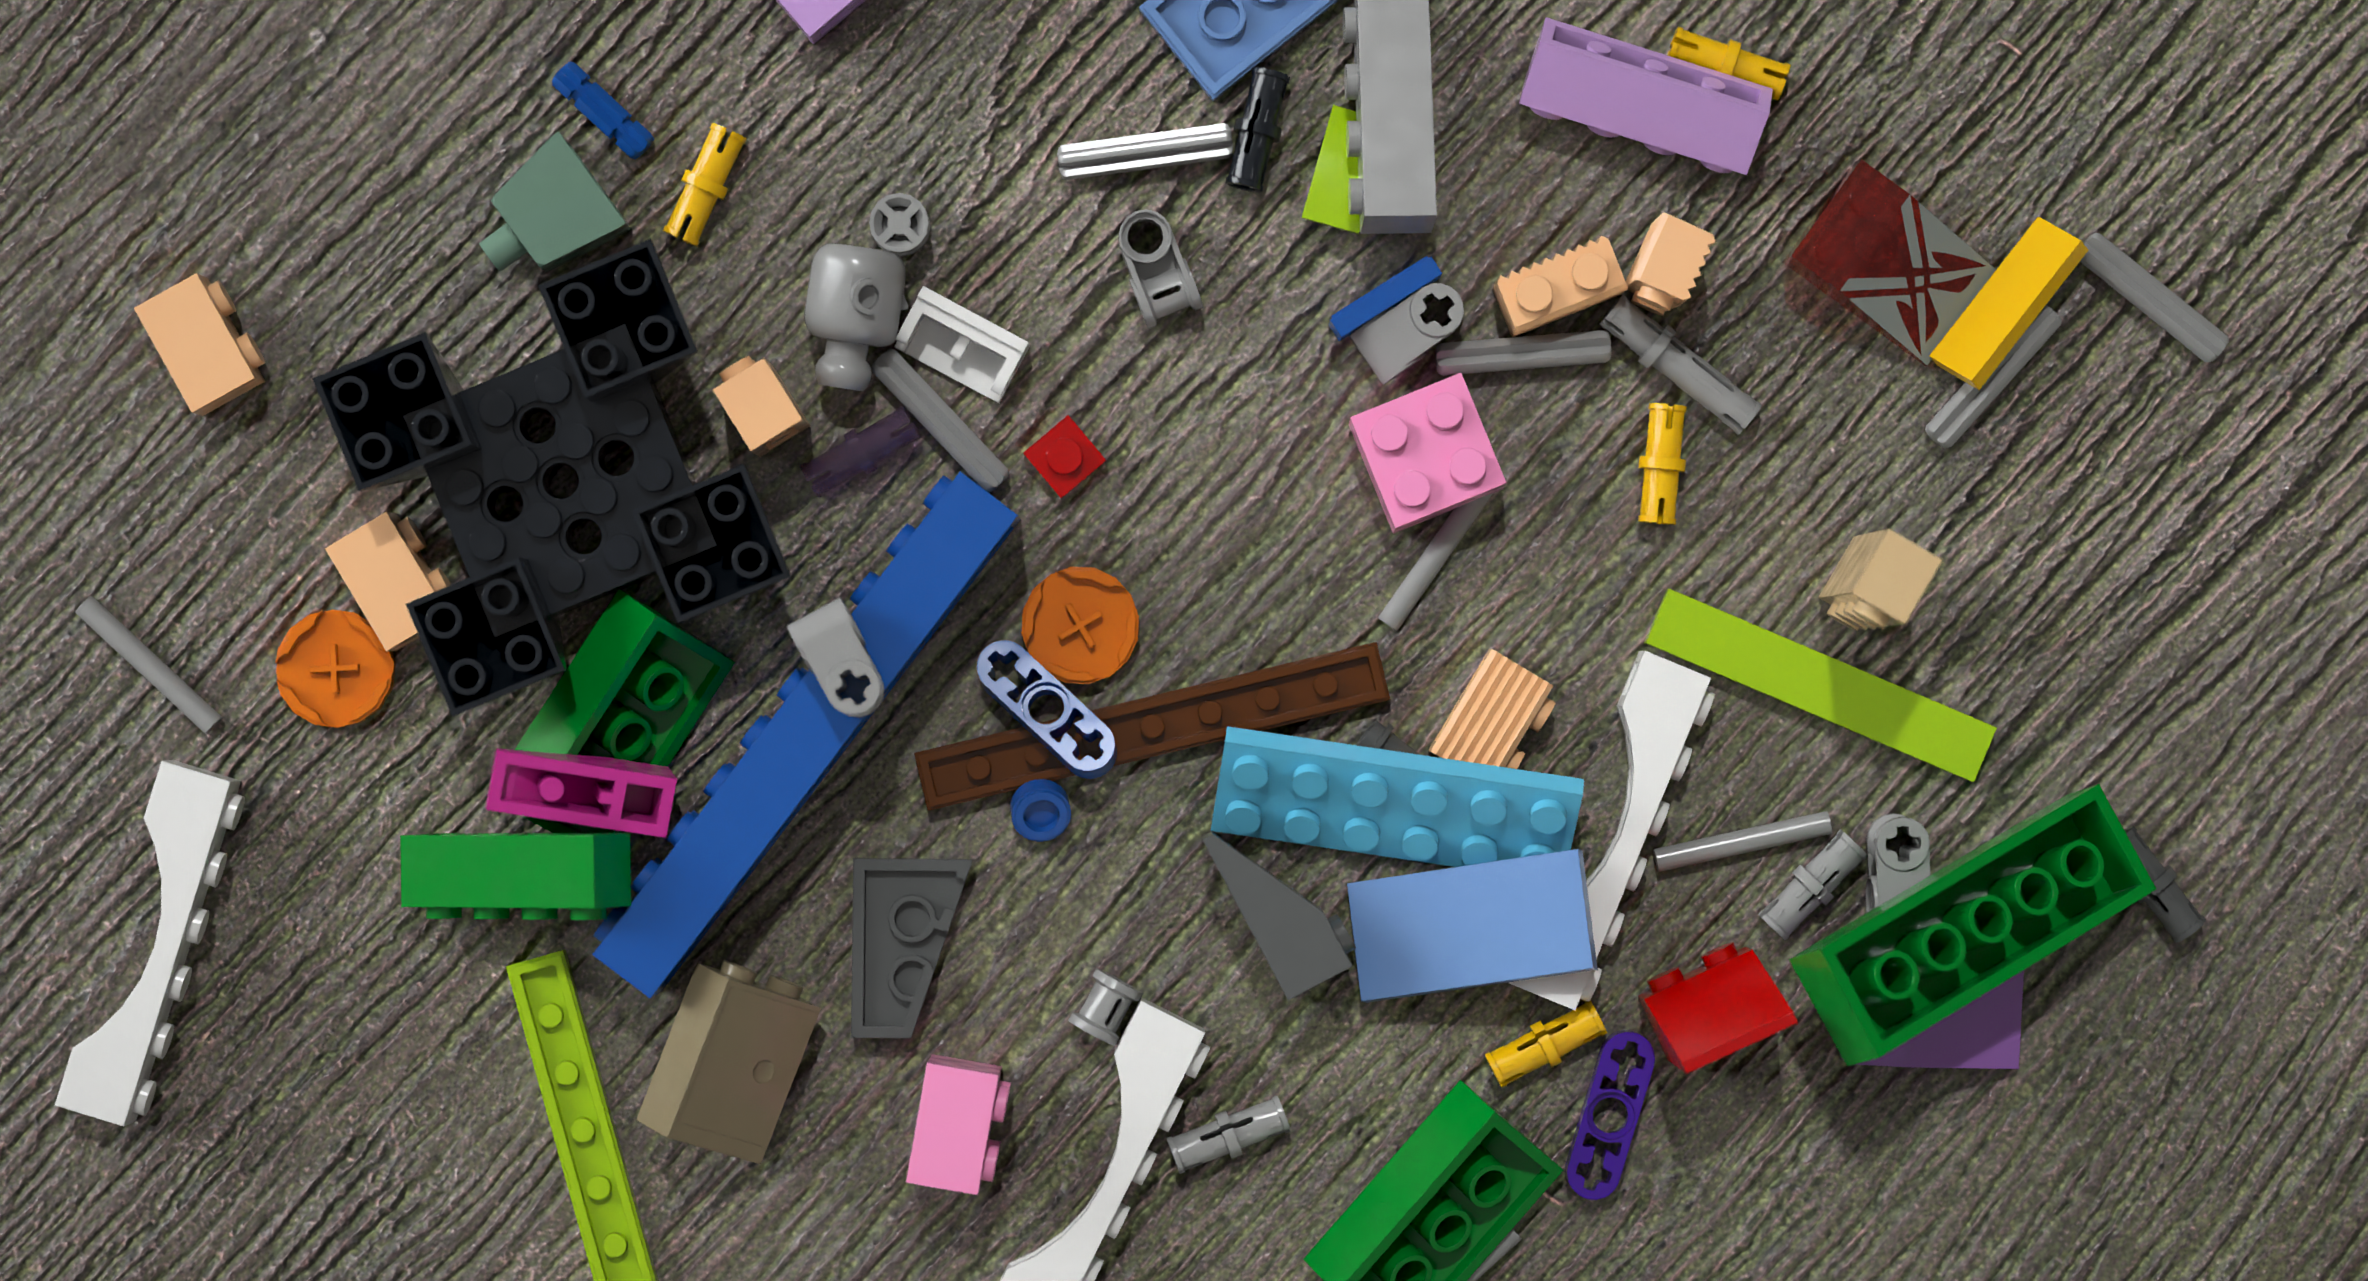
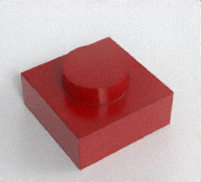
[1023,415,1107,499]

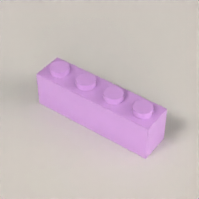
[1519,17,1773,175]

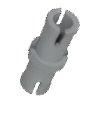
[1758,829,1868,941]
[1166,1095,1291,1174]

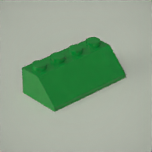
[515,589,735,833]
[1303,1080,1564,1281]

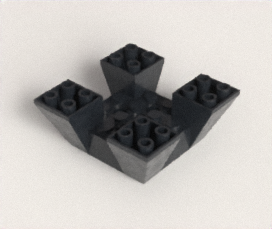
[312,239,791,717]

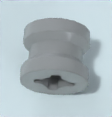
[869,193,931,257]

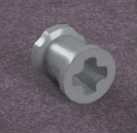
[1068,968,1144,1046]

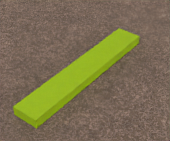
[1644,588,1997,782]
[506,949,658,1281]

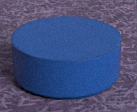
[1010,779,1071,842]

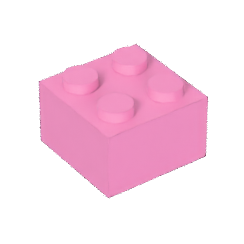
[1349,373,1507,534]
[906,1054,1011,1195]

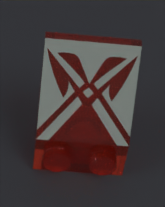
[1782,159,1996,366]

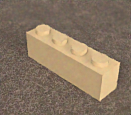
[1818,529,1942,631]

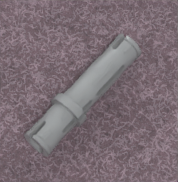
[1599,294,1762,435]

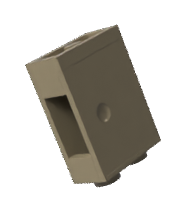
[636,960,821,1164]

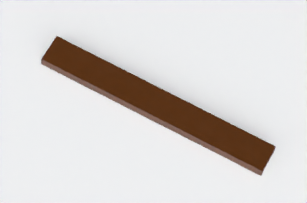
[914,642,1390,811]

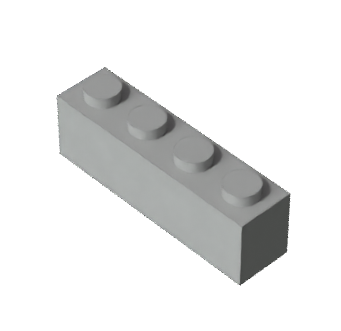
[1342,0,1437,234]

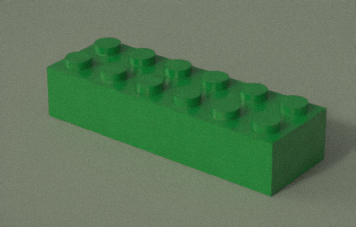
[1789,784,2157,1066]

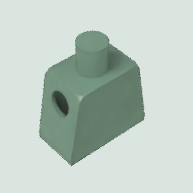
[479,131,632,272]

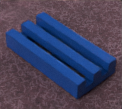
[1328,256,1442,342]

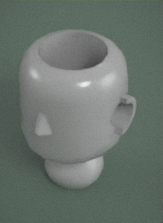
[804,243,908,391]

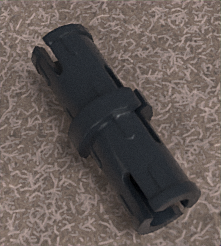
[1225,67,1290,193]

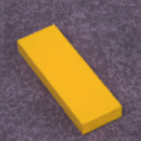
[1929,217,2088,390]

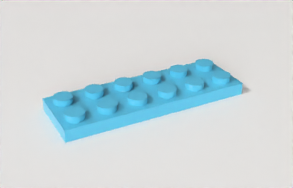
[1211,726,1584,867]

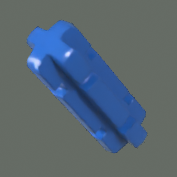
[551,61,654,159]

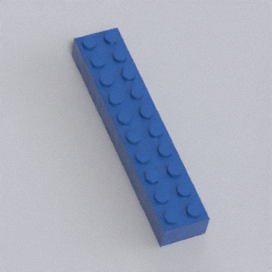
[592,471,1021,998]

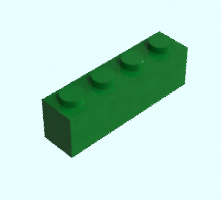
[400,833,631,920]

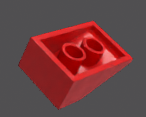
[1638,942,1798,1074]

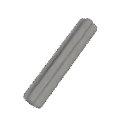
[1057,123,1233,180]
[2080,233,2229,363]
[1925,305,2062,449]
[1435,330,1612,376]
[871,348,1009,493]

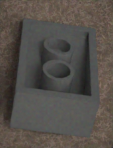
[1201,831,1356,1001]

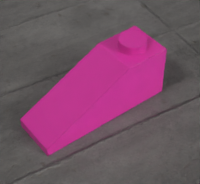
[485,748,677,838]

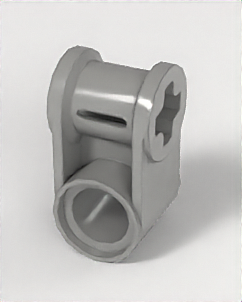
[1118,209,1204,329]
[1349,283,1464,385]
[787,597,885,718]
[1865,813,1931,913]

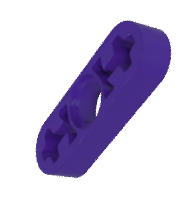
[1565,1030,1655,1200]

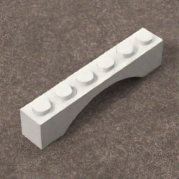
[1508,651,1715,1010]
[55,760,245,1126]
[1000,997,1210,1281]

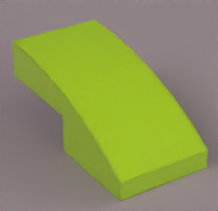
[1301,105,1360,235]

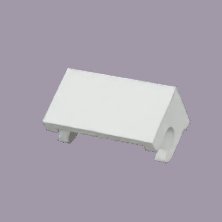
[894,286,1030,403]

